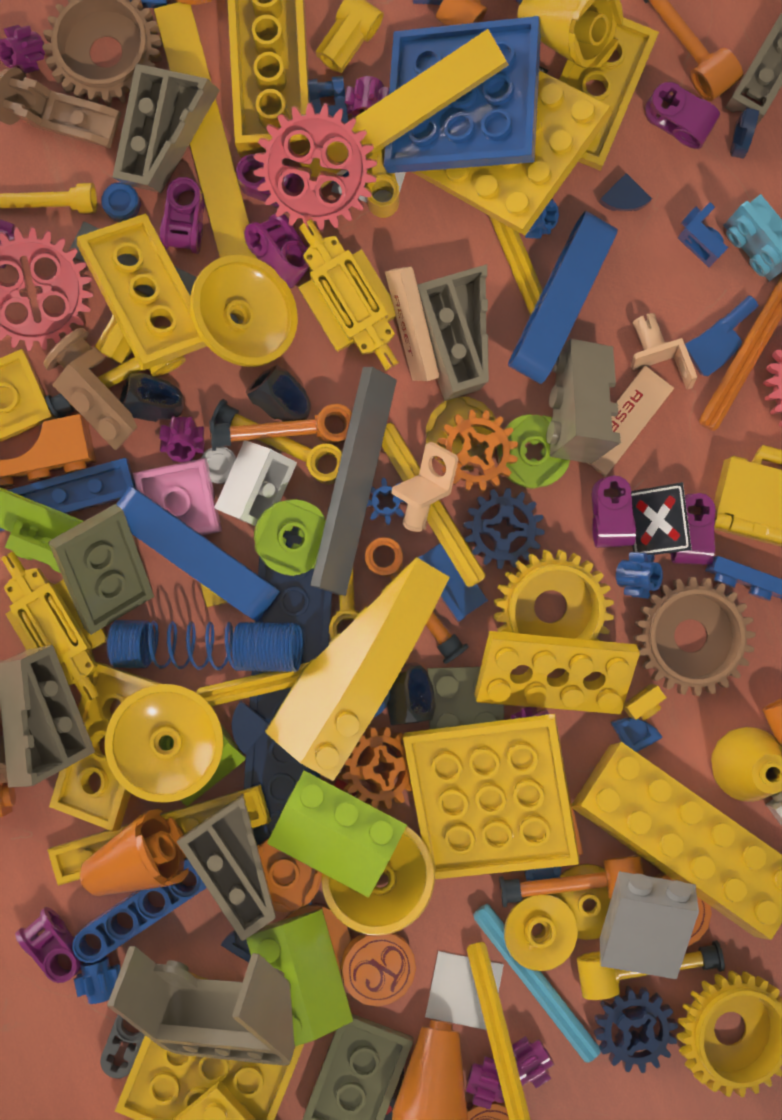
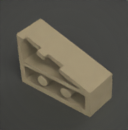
[112,64,220,193]
[417,264,489,401]
[546,339,621,464]
[0,645,95,788]
[177,794,276,941]

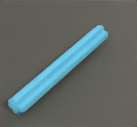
[473,904,601,1063]

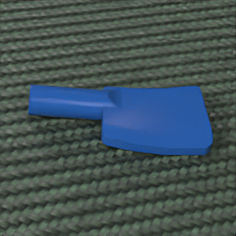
[685,296,759,376]

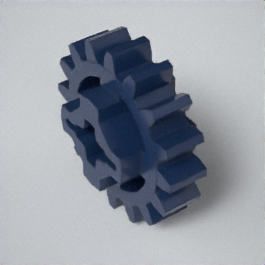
[463,488,545,569]
[594,986,678,1073]

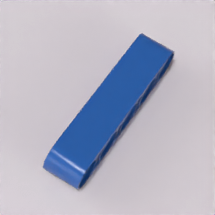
[508,210,618,384]
[116,486,280,622]
[73,858,207,963]

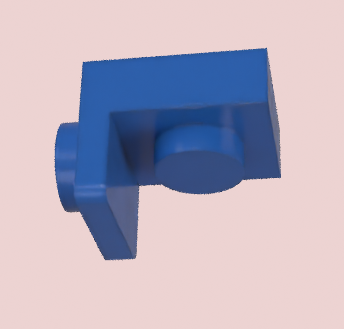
[678,202,728,268]

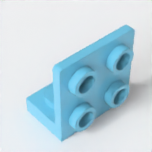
[723,194,782,282]

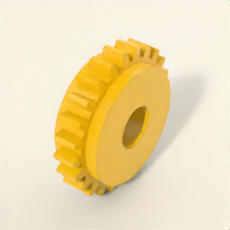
[494,550,614,669]
[676,971,782,1097]

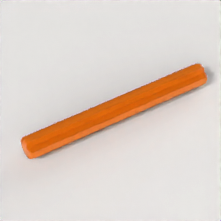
[699,276,782,431]

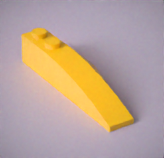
[265,557,450,781]

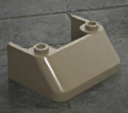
[107,946,295,1066]

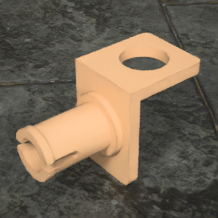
[631,313,697,389]
[391,442,458,532]

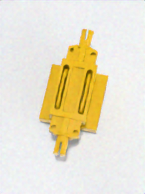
[298,220,399,371]
[1,552,108,703]

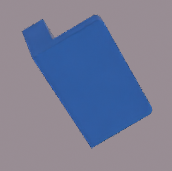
[418,543,488,622]

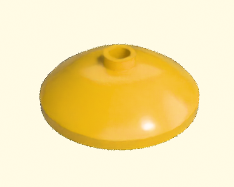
[190,255,298,367]
[105,684,223,803]
[321,826,435,936]

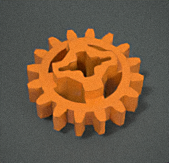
[436,409,518,492]
[338,727,413,809]

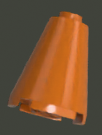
[80,809,189,896]
[392,1020,468,1120]

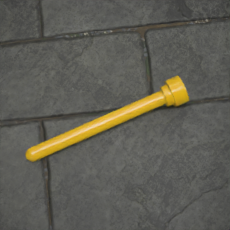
[0,183,97,214]

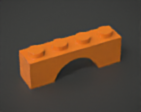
[0,414,97,488]

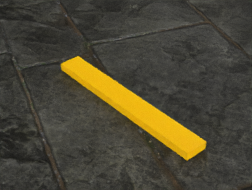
[154,2,257,259]

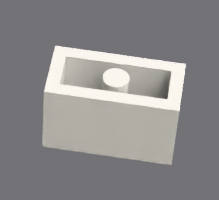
[215,440,297,526]

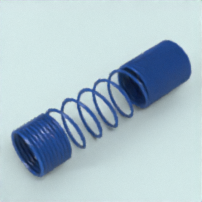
[107,620,303,672]

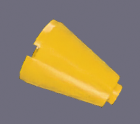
[517,0,623,68]
[711,727,782,802]

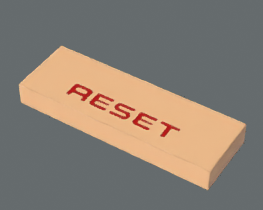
[385,266,439,381]
[588,366,674,477]

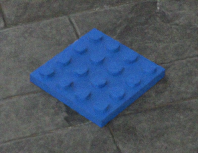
[384,16,541,173]

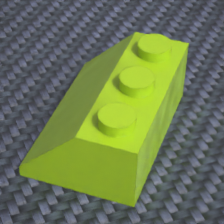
[267,771,407,898]
[246,909,353,1046]

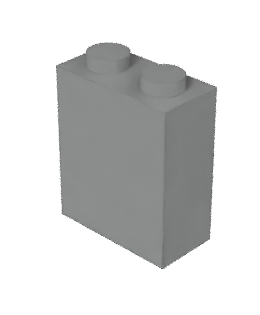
[600,871,699,979]

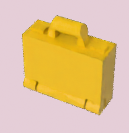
[714,445,782,547]

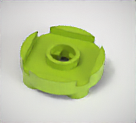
[496,414,570,489]
[254,499,326,576]

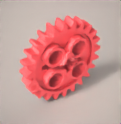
[254,102,377,231]
[0,226,93,351]

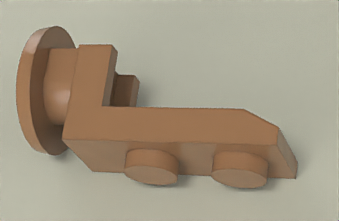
[0,67,121,149]
[43,328,137,451]

